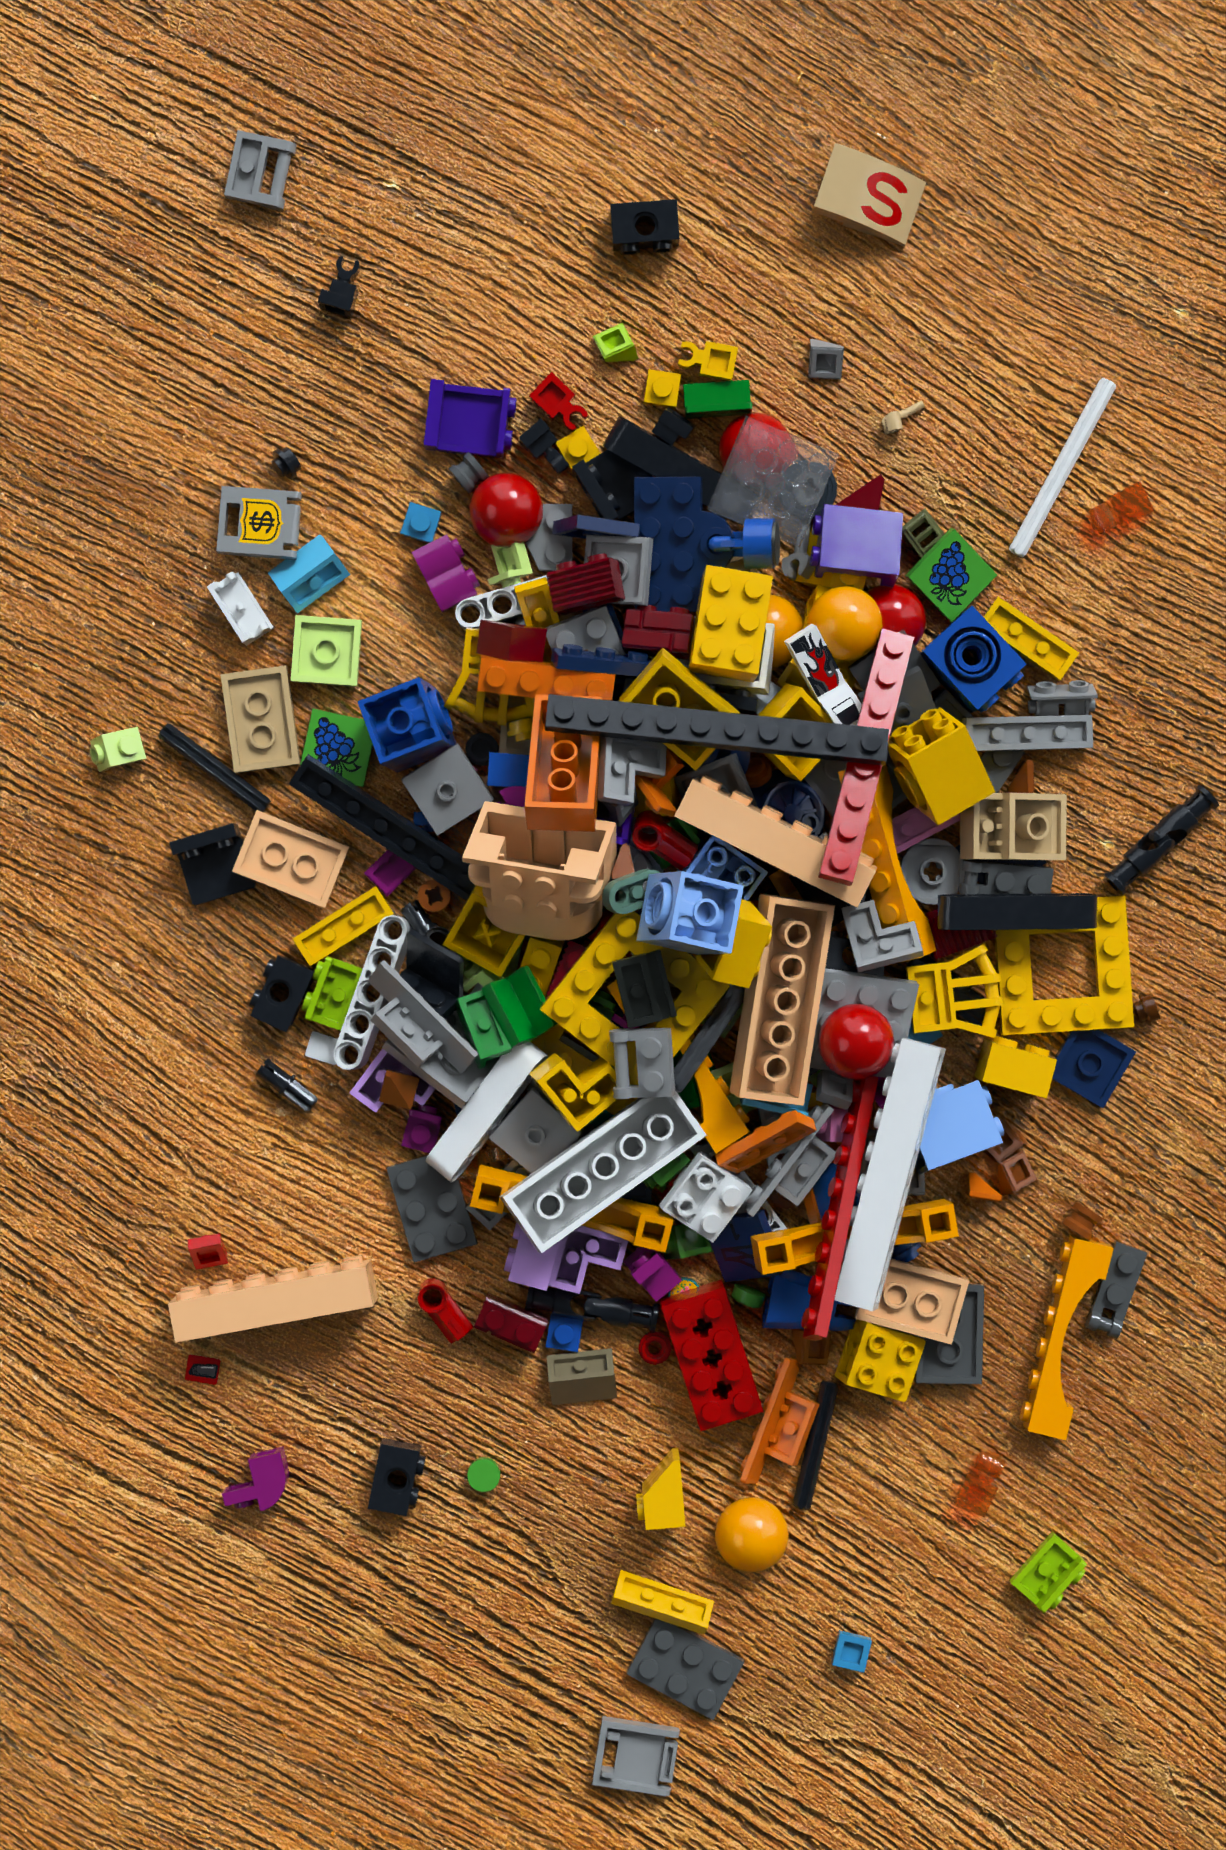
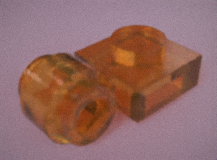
[1088,481,1155,535]
[954,1449,1006,1517]

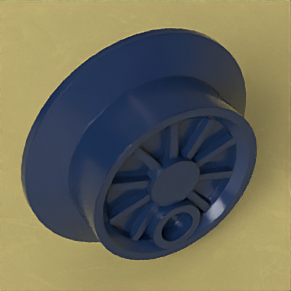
[750,770,825,837]

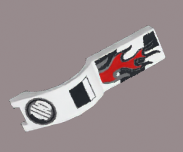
[784,624,862,726]

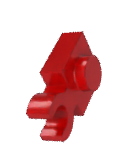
[529,372,588,432]

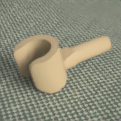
[882,400,925,434]

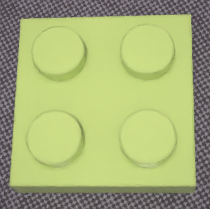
[291,615,362,687]

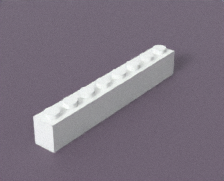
[835,1038,946,1311]

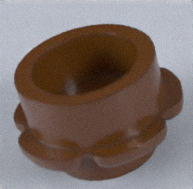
[1134,994,1160,1026]

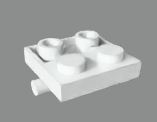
[659,1150,753,1243]

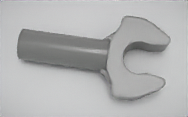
[781,519,815,581]

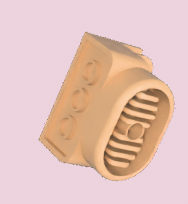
[462,801,617,941]

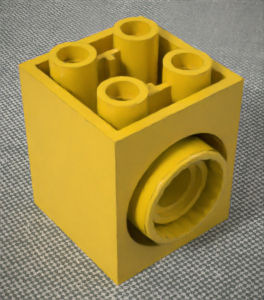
[887,707,995,826]

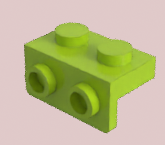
[301,956,363,1031]
[1009,1531,1087,1613]

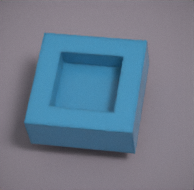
[400,502,442,543]
[831,1630,872,1673]

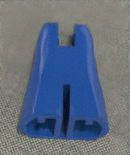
[762,1270,856,1331]

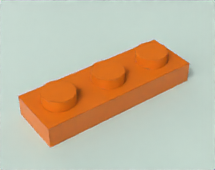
[715,1110,817,1174]

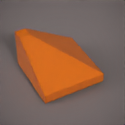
[965,1172,1002,1202]

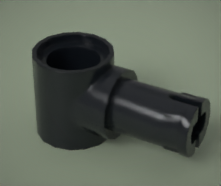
[401,900,450,950]

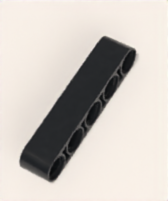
[603,416,760,525]
[937,893,1098,930]

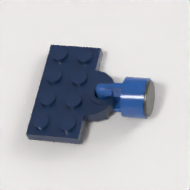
[634,477,780,612]

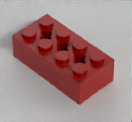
[660,1279,764,1432]

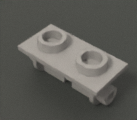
[1027,680,1098,716]

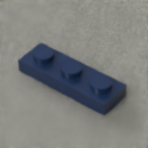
[551,644,652,677]

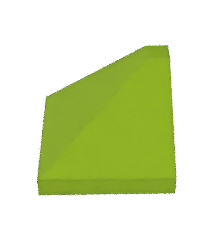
[593,323,639,362]

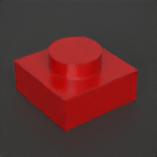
[188,1233,228,1270]

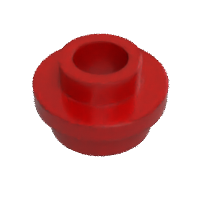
[638,1331,671,1365]

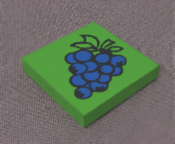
[905,528,997,622]
[300,708,373,787]

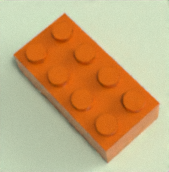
[524,695,603,832]

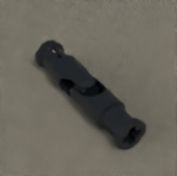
[1103,785,1219,895]
[525,1286,660,1333]

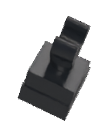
[318,256,360,318]
[652,407,696,446]
[518,418,569,475]

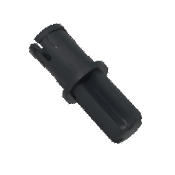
[256,1058,318,1113]

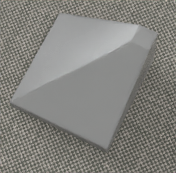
[808,339,844,379]

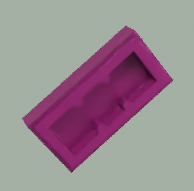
[364,850,417,897]

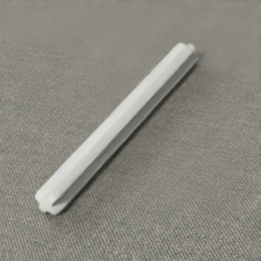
[1009,378,1116,557]

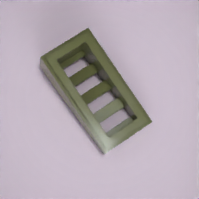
[902,508,944,559]

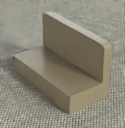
[546,1348,617,1405]

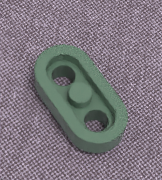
[602,869,660,914]

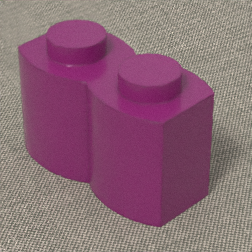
[412,534,480,613]

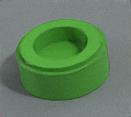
[731,1283,766,1308]
[467,1457,500,1492]

